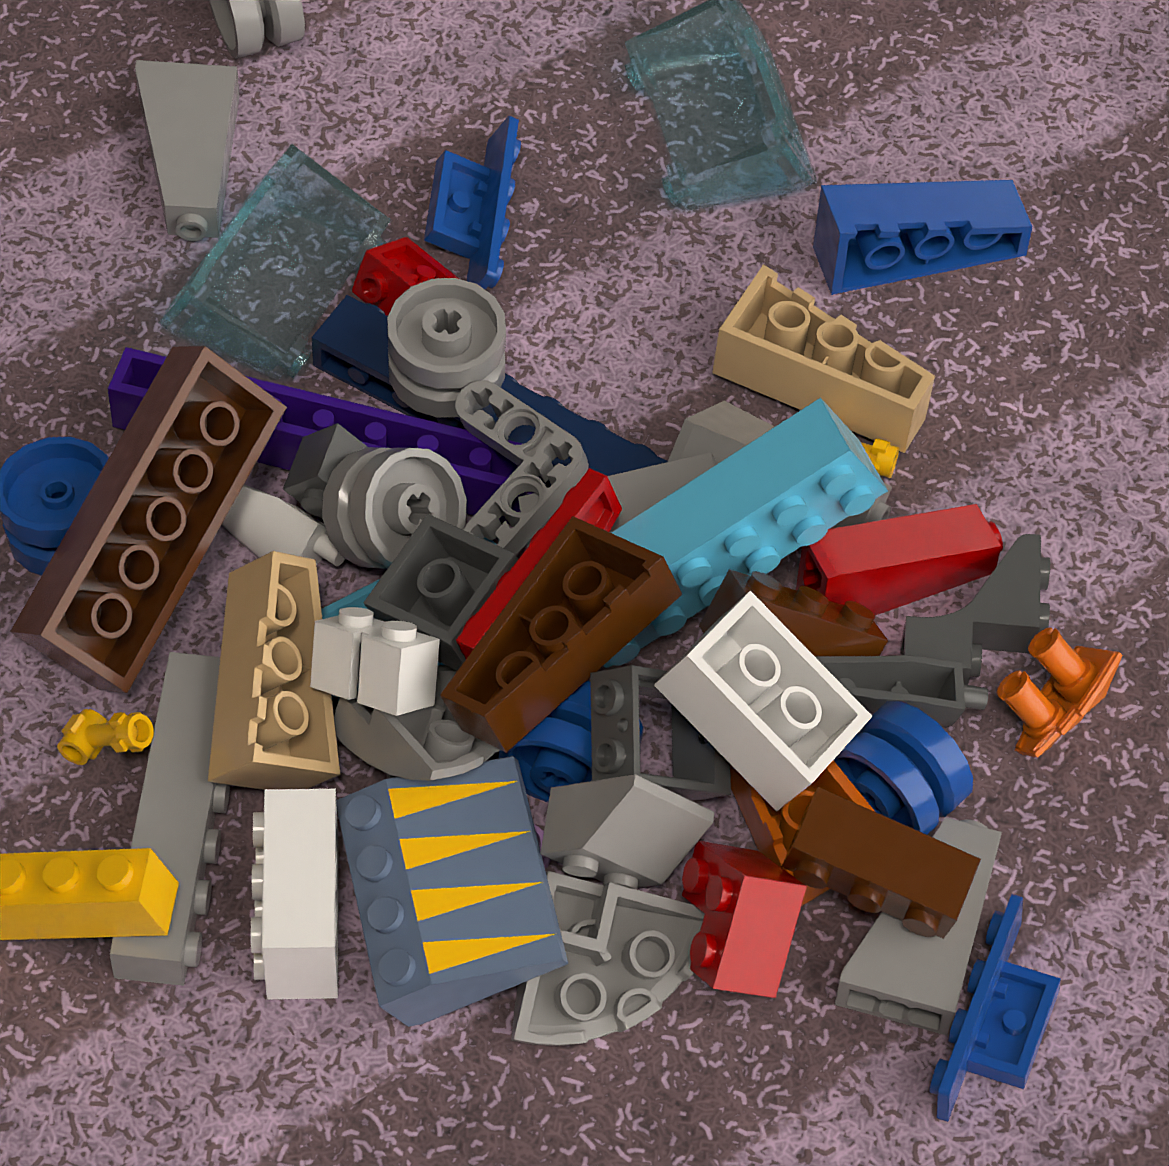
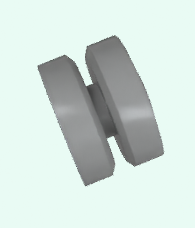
[209,0,305,59]
[387,278,506,418]
[322,447,467,568]

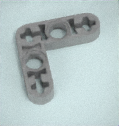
[455,381,589,555]

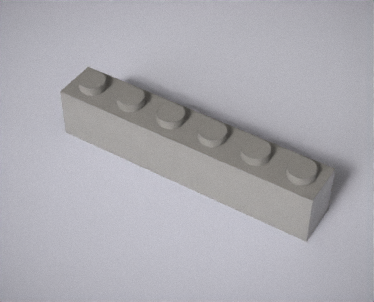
[110,652,230,986]

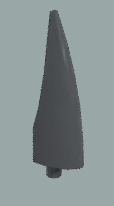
[815,655,988,728]

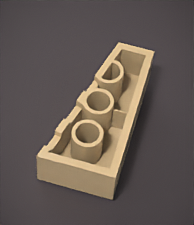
[712,264,935,453]
[208,551,340,790]

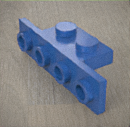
[424,115,521,289]
[930,894,1061,1122]

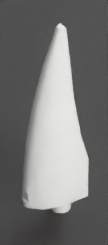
[222,484,345,566]

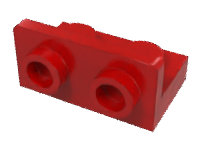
[352,237,459,316]

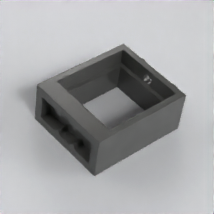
[590,665,731,801]

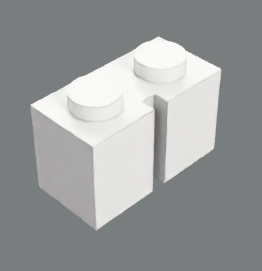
[310,607,440,716]

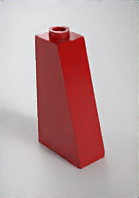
[796,504,1003,616]

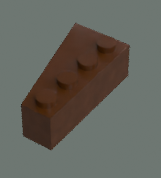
[440,516,682,753]

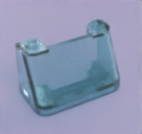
[625,0,817,211]
[158,144,391,380]

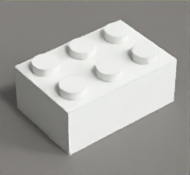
[654,591,872,812]
[251,788,339,999]

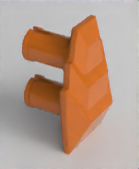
[997,627,1123,758]

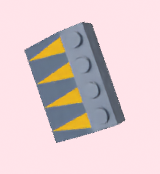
[336,756,568,1027]

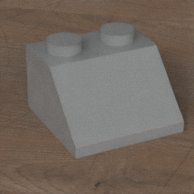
[540,774,715,889]

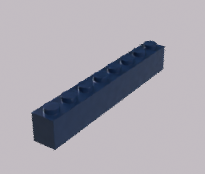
[311,295,668,488]

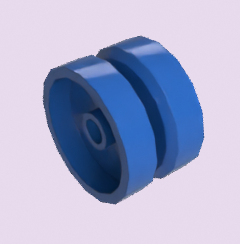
[0,437,109,575]
[499,681,644,803]
[834,701,973,835]

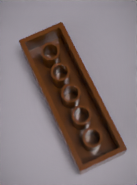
[10,346,287,693]

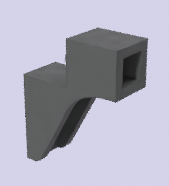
[900,534,1050,685]

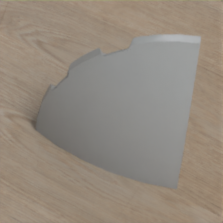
[334,665,500,780]
[511,871,705,1046]

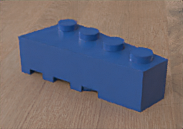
[813,180,1033,295]

